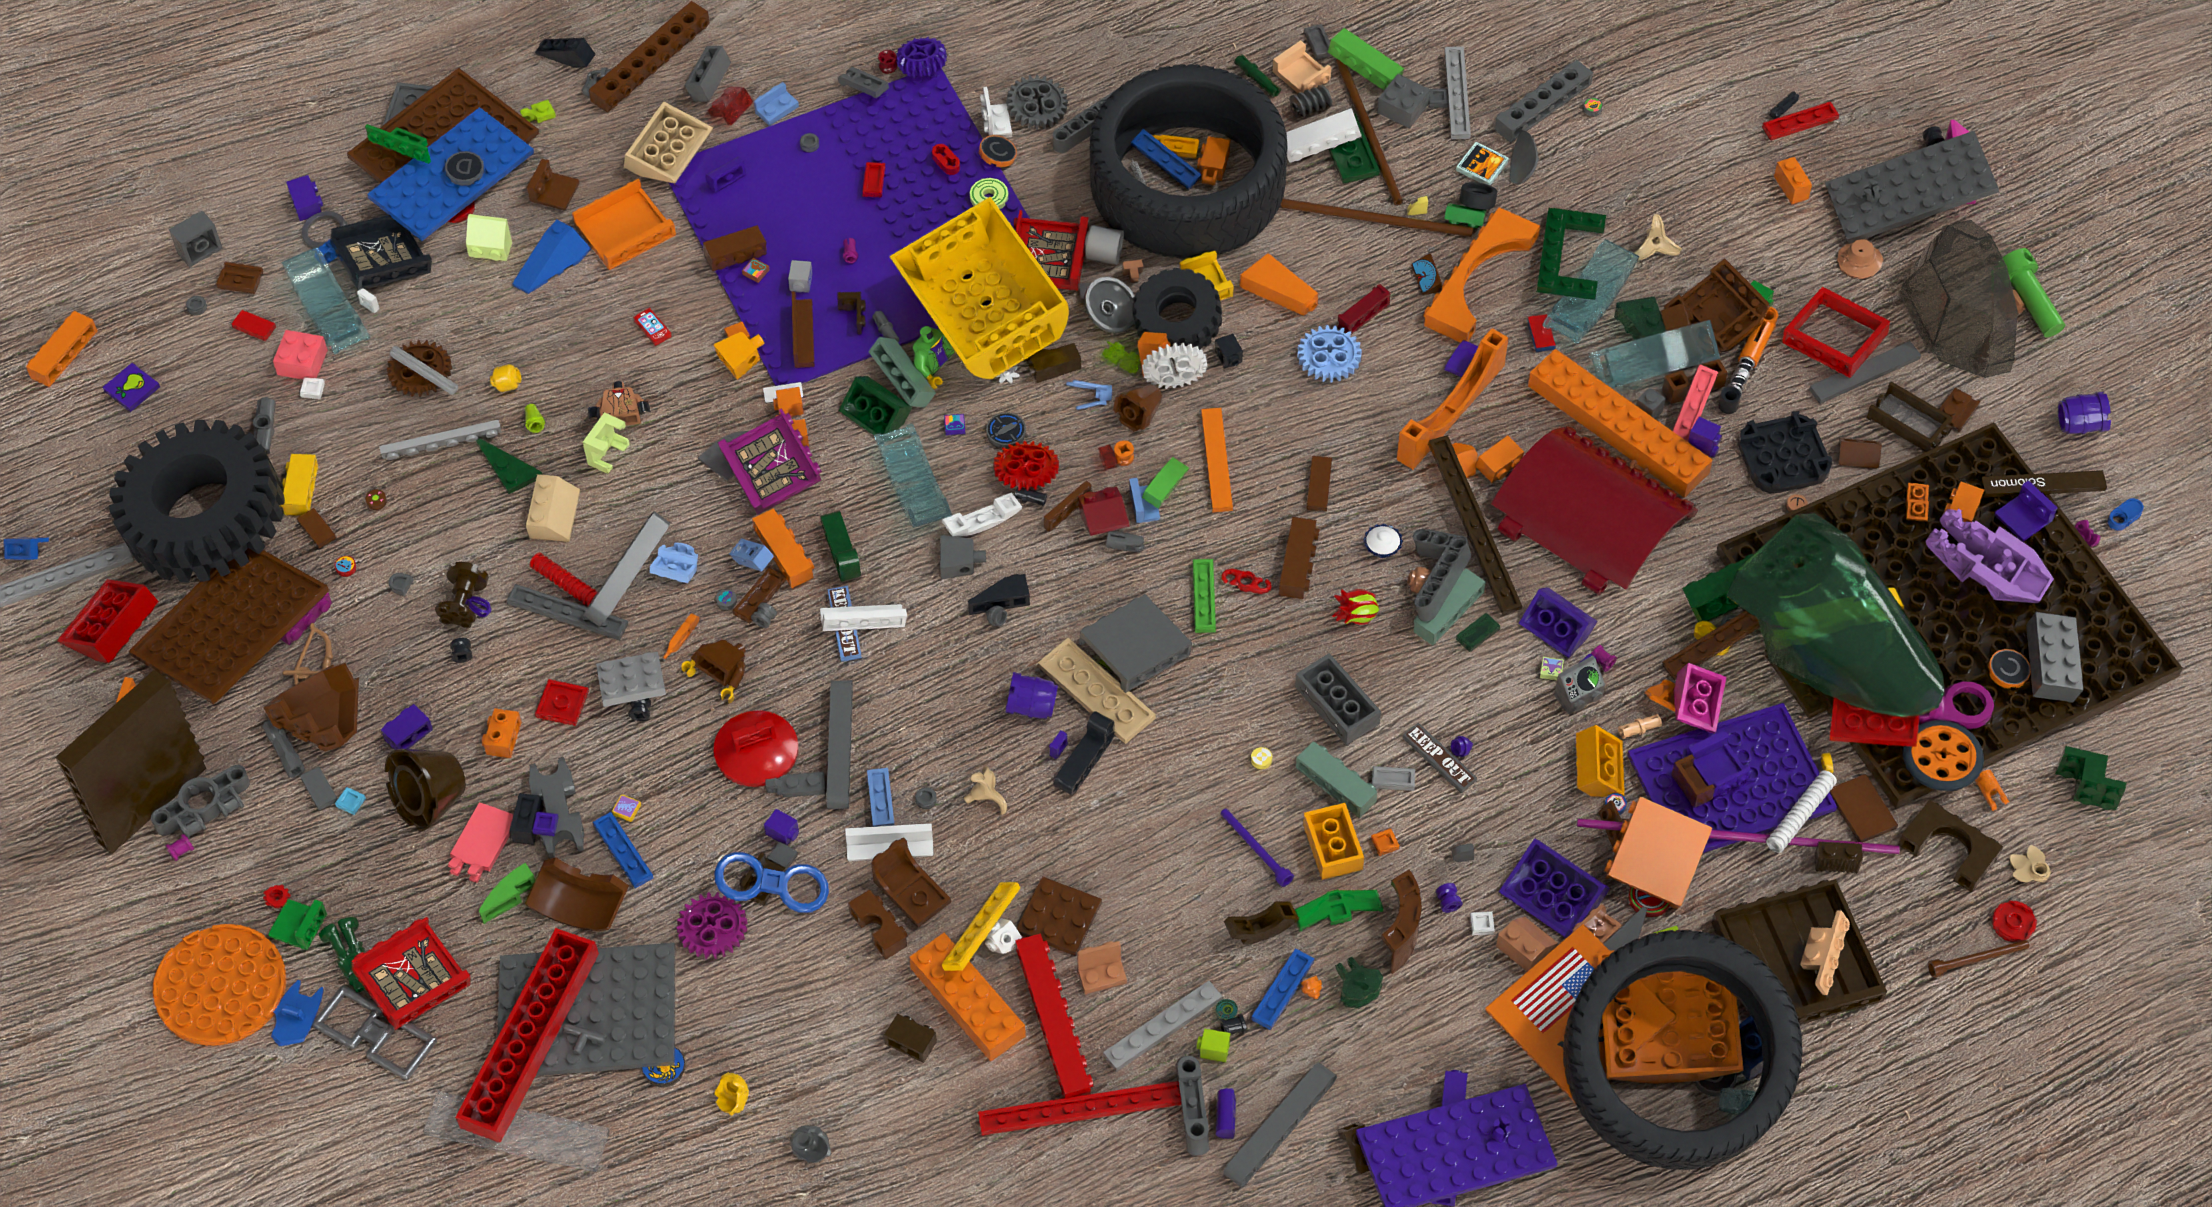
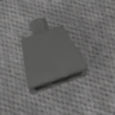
[940,535,986,579]

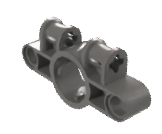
[151,765,250,839]

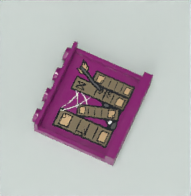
[717,408,822,515]

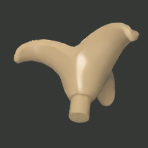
[1631,214,1682,260]
[964,766,1007,815]

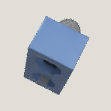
[729,538,774,571]

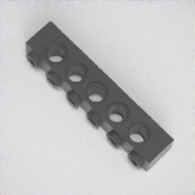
[1495,60,1593,143]

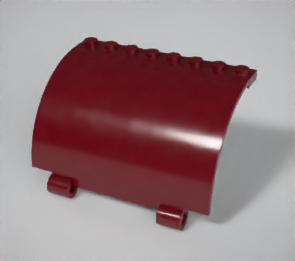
[1491,426,1698,596]

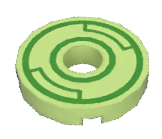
[970,178,1008,209]

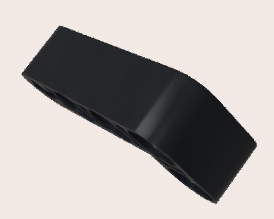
[1053,711,1115,795]

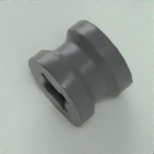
[751,602,777,628]

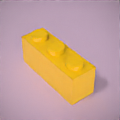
[280,454,318,516]

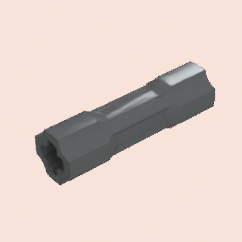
[263,720,305,778]

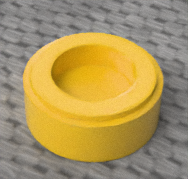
[1821,752,1833,773]

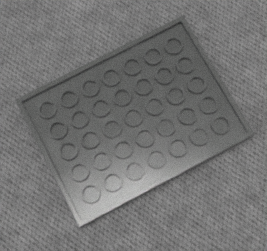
[497,943,676,1076]

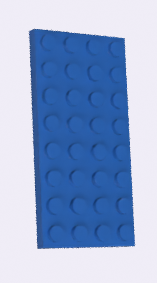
[367,107,534,241]

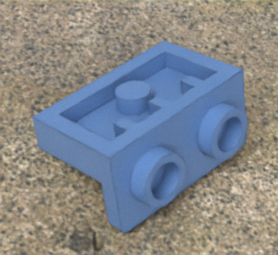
[754,82,799,126]

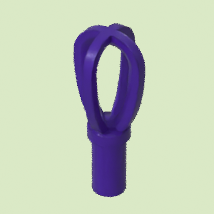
[453,594,492,617]

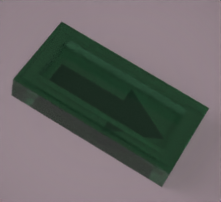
[1456,613,1501,652]

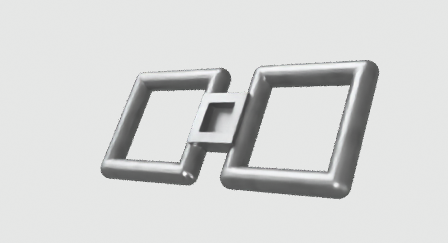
[312,986,437,1080]

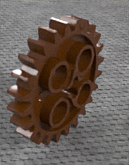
[386,340,452,397]

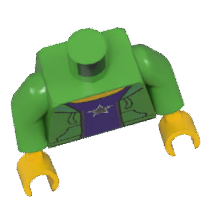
[913,326,955,389]

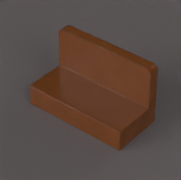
[1838,438,1882,468]

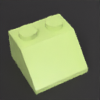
[466,214,512,261]

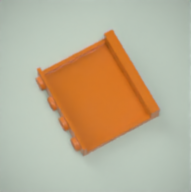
[572,178,676,270]
[1604,797,1712,910]

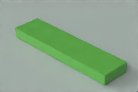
[1193,559,1216,633]

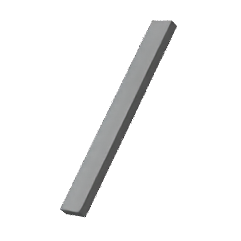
[0,543,134,608]

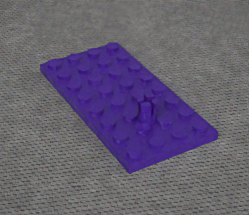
[1356,1084,1558,1207]

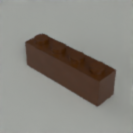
[1279,517,1320,599]

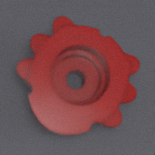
[263,884,291,908]

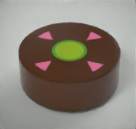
[365,489,387,510]

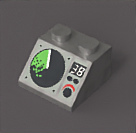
[1554,656,1605,714]

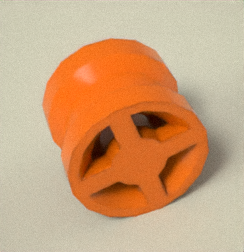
[1114,440,1134,466]

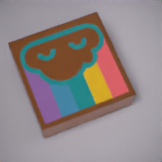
[742,258,770,283]

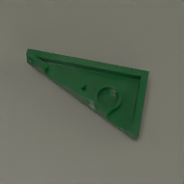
[476,438,542,495]

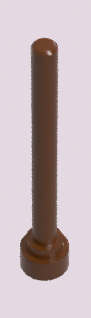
[1928,940,2030,978]

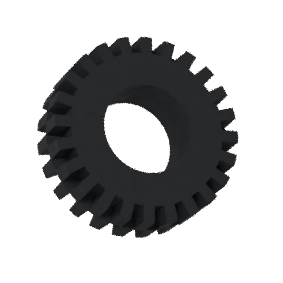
[109,420,285,583]

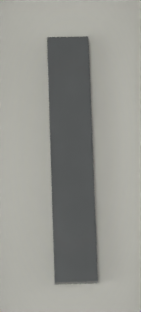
[1809,341,1921,404]
[507,584,628,641]

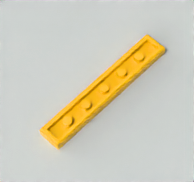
[942,882,1020,971]

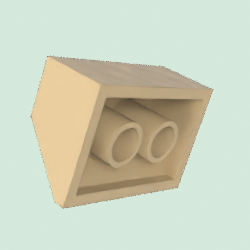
[526,475,580,542]

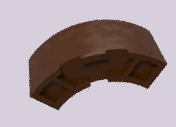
[525,858,629,931]
[1381,870,1422,974]

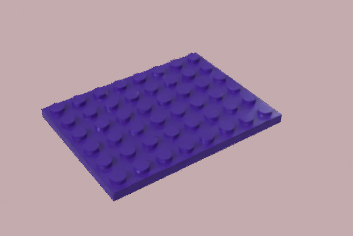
[1627,703,1837,853]

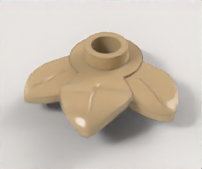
[2009,845,2051,882]

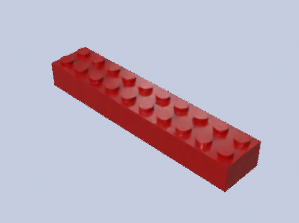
[455,928,599,1143]

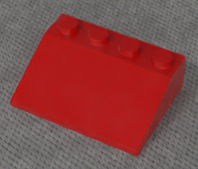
[57,579,159,663]

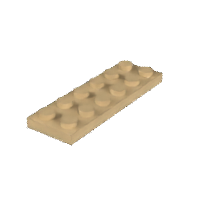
[1038,638,1156,744]

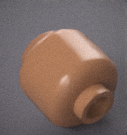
[1407,567,1432,593]

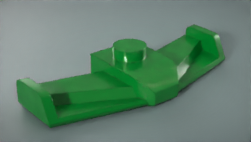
[1294,889,1384,932]

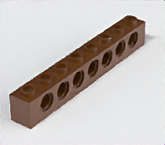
[589,0,710,113]

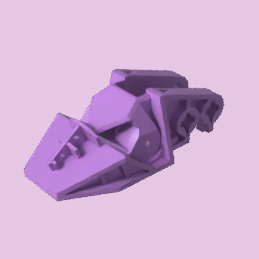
[1926,509,2053,603]

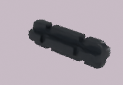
[1769,91,1799,119]

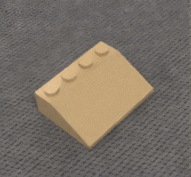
[624,101,713,183]

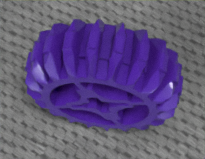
[896,37,947,78]

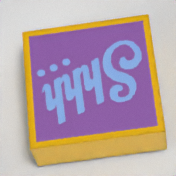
[612,794,641,822]

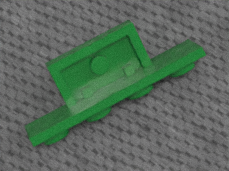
[365,124,431,164]

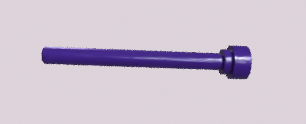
[1221,808,1294,887]

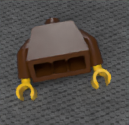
[681,640,746,704]

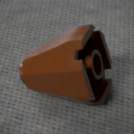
[1113,384,1162,432]

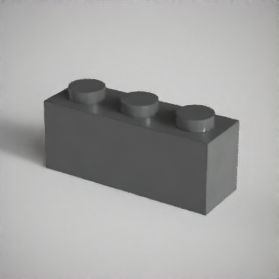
[685,46,731,102]

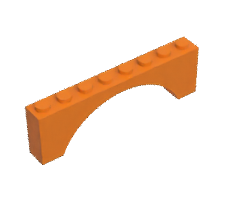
[1423,207,1540,343]
[1397,328,1508,470]

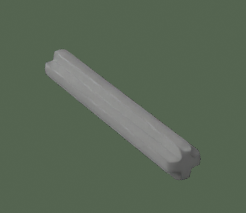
[390,346,458,395]

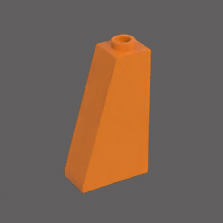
[1240,253,1318,316]

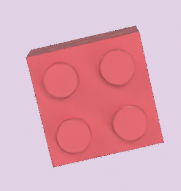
[273,330,328,380]

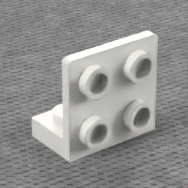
[980,87,1012,138]

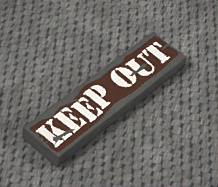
[1403,723,1477,793]

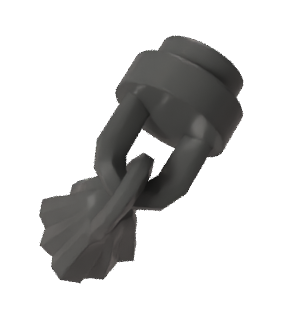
[581,67,611,97]

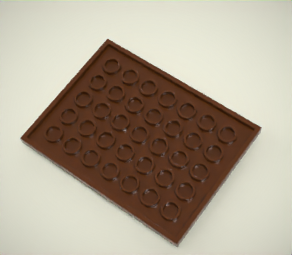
[347,68,539,184]
[128,548,330,705]

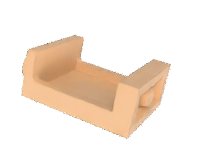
[1272,40,1331,93]

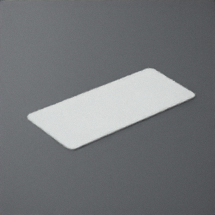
[763,382,803,403]

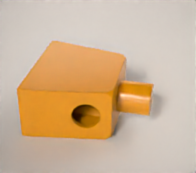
[713,332,765,380]

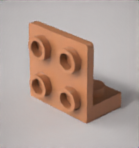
[1077,941,1127,994]

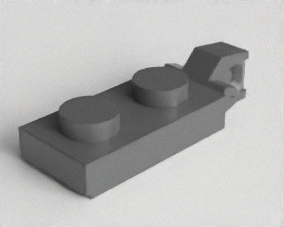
[766,772,825,798]

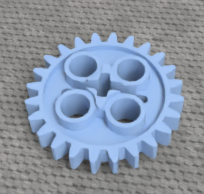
[1297,325,1362,382]

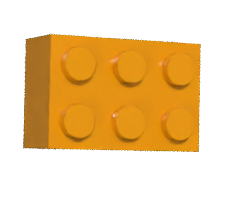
[1303,803,1364,880]

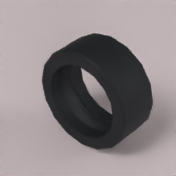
[1459,182,1498,210]

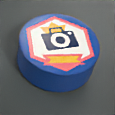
[1605,793,1627,815]

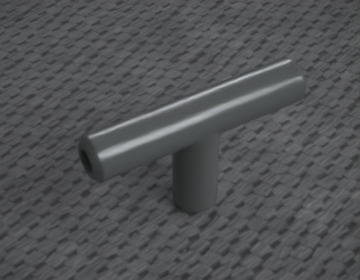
[563,1024,607,1054]

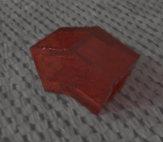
[1098,444,1118,470]

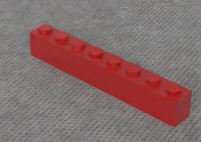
[1015,933,1094,1098]

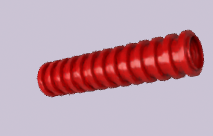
[530,552,597,607]

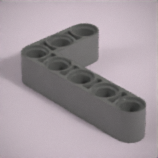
[1413,529,1471,622]

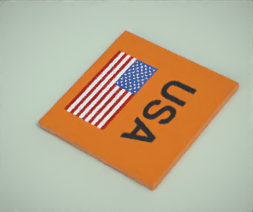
[1485,924,1675,1103]

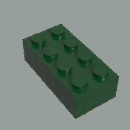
[1682,552,1776,622]

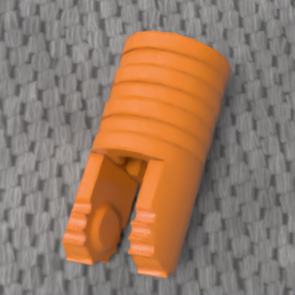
[1975,770,2009,811]

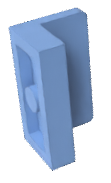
[1129,478,1160,523]

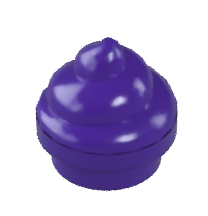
[1451,736,1473,757]

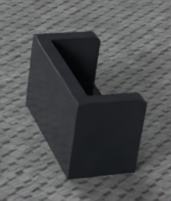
[510,793,543,845]

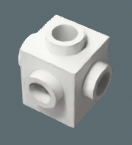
[985,918,1022,954]

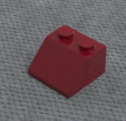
[1078,487,1130,536]

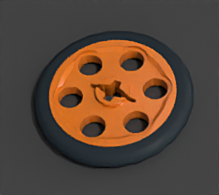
[1902,720,1984,791]

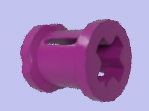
[1591,645,1617,672]
[165,834,194,861]

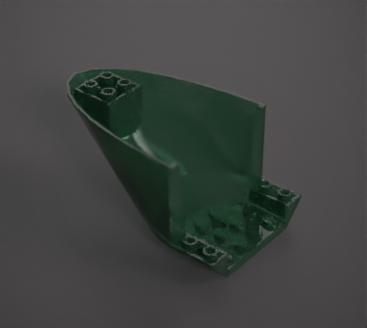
[1727,513,1945,717]

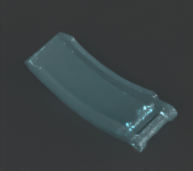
[1543,239,1639,344]
[281,247,370,355]
[1588,320,1721,388]
[874,423,952,528]

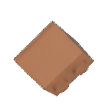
[1496,916,1558,972]

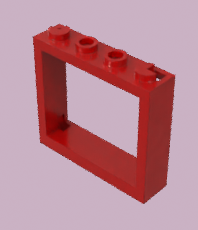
[1782,287,1890,378]

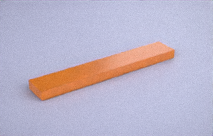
[1201,408,1233,512]

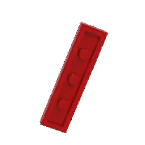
[1762,101,1839,141]

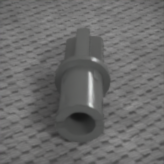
[872,311,899,342]

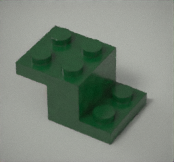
[2055,746,2127,810]

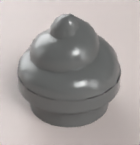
[986,606,1007,626]

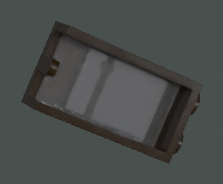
[1866,381,1953,452]

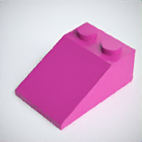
[1674,663,1726,734]

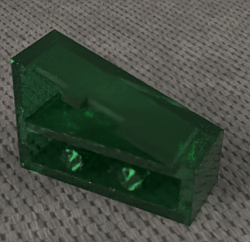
[1614,296,1670,360]

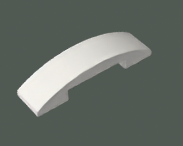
[942,492,1022,537]

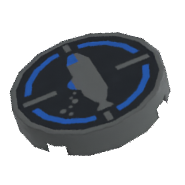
[986,412,1026,449]

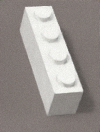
[1286,108,1361,163]

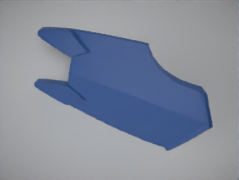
[271,980,324,1046]

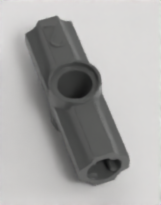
[253,397,276,454]

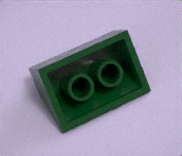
[839,376,912,442]

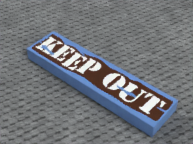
[827,586,862,662]

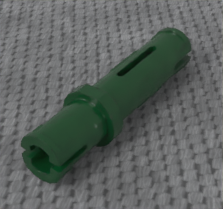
[1234,54,1281,98]

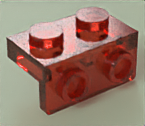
[707,86,753,125]

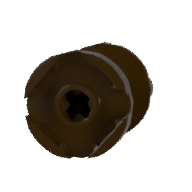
[435,561,489,628]

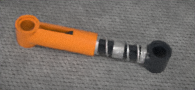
[1718,307,1778,414]

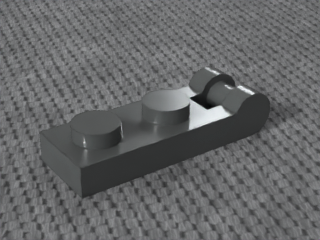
[838,67,889,98]

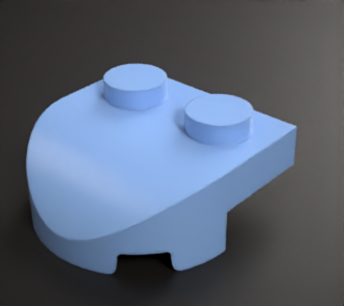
[650,543,698,583]

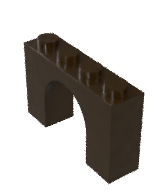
[1023,343,1081,383]
[1898,799,2003,893]

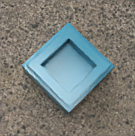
[335,787,366,815]

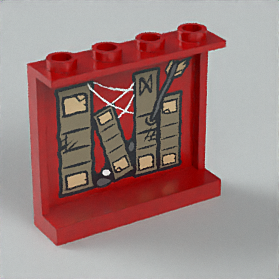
[1014,210,1089,291]
[352,917,471,1030]

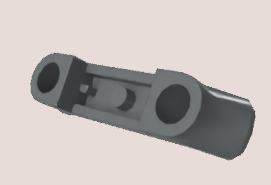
[1176,1056,1210,1156]

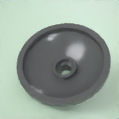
[1084,277,1135,333]

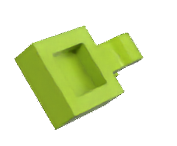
[520,99,556,123]

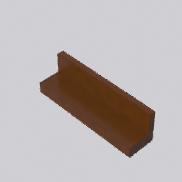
[791,291,815,368]

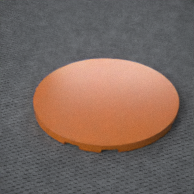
[153,924,287,1046]

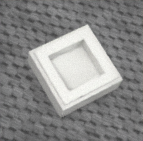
[357,289,380,313]
[300,377,325,399]
[1470,912,1495,936]

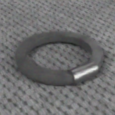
[302,211,348,249]

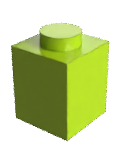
[1197,1029,1231,1062]

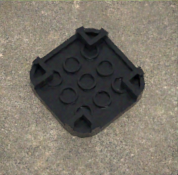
[1738,411,1833,494]

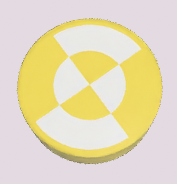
[1251,747,1272,769]

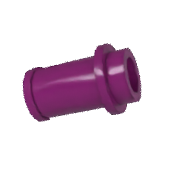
[843,238,858,263]

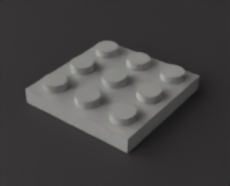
[596,652,666,707]

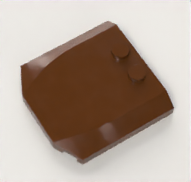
[1664,258,1770,355]

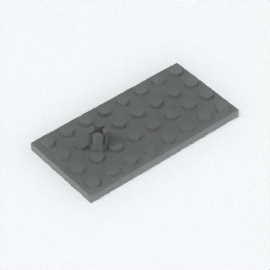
[1825,131,1999,244]

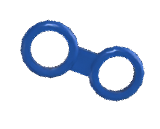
[714,852,829,913]

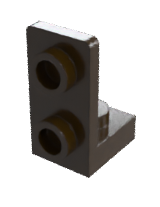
[837,292,866,334]
[1337,1122,1370,1174]

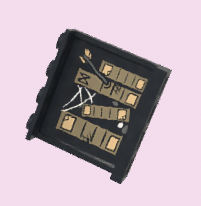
[330,215,432,291]

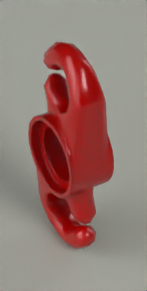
[1221,568,1272,595]

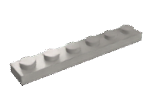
[1444,47,1471,139]
[379,419,502,460]
[1103,981,1222,1072]

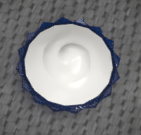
[1363,524,1403,558]

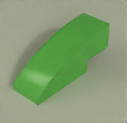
[1142,457,1189,509]
[479,863,535,924]

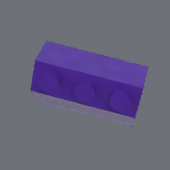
[1519,587,1598,658]

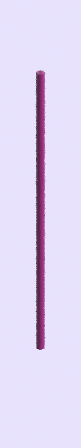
[1576,818,1900,854]

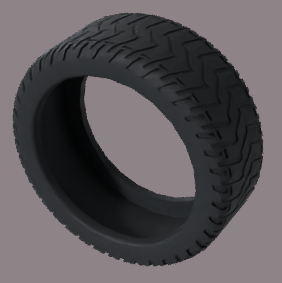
[1090,64,1288,259]
[1563,930,1803,1170]

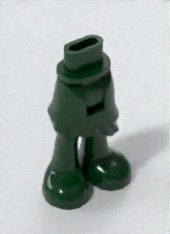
[319,917,366,993]

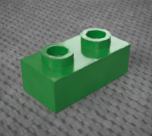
[1444,203,1487,228]

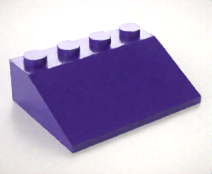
[1499,838,1610,938]

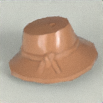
[1837,239,1883,279]

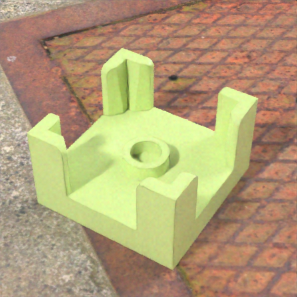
[583,412,630,474]

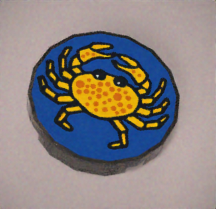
[641,1047,686,1088]

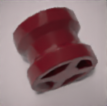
[878,50,898,74]

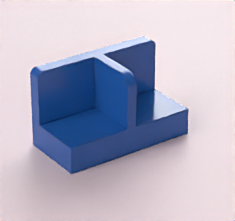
[3,537,49,560]

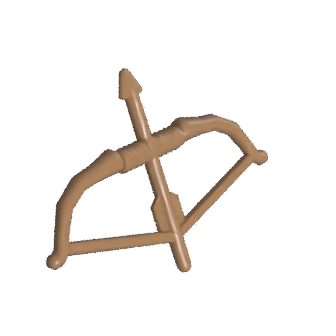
[282,623,353,685]

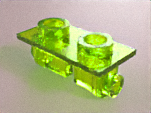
[1102,341,1141,374]

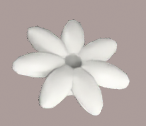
[996,366,1019,384]

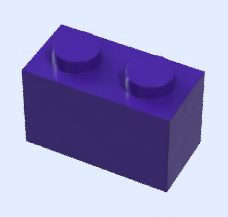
[286,175,323,222]
[1688,417,1722,458]
[381,704,433,750]

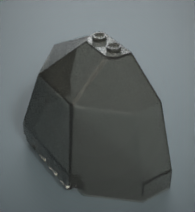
[1900,220,2018,378]

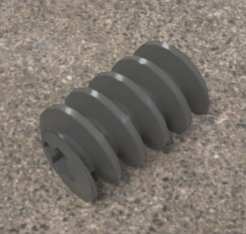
[1289,85,1332,118]

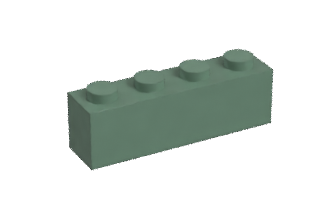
[869,337,936,407]
[1413,568,1486,646]
[1296,741,1378,818]

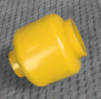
[490,364,522,392]

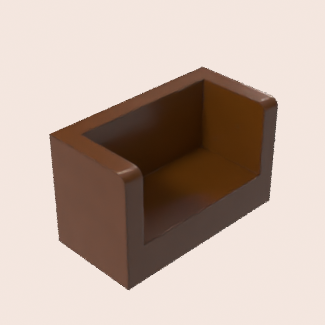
[1671,754,1715,808]

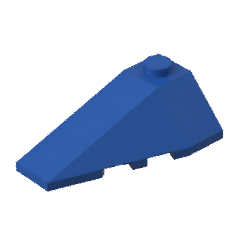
[512,219,591,294]

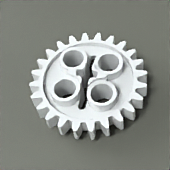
[1142,343,1207,389]

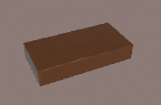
[297,508,336,549]

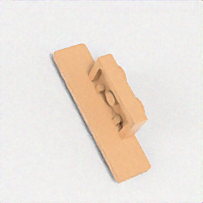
[1800,910,1849,995]

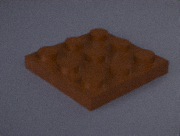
[1017,876,1102,956]

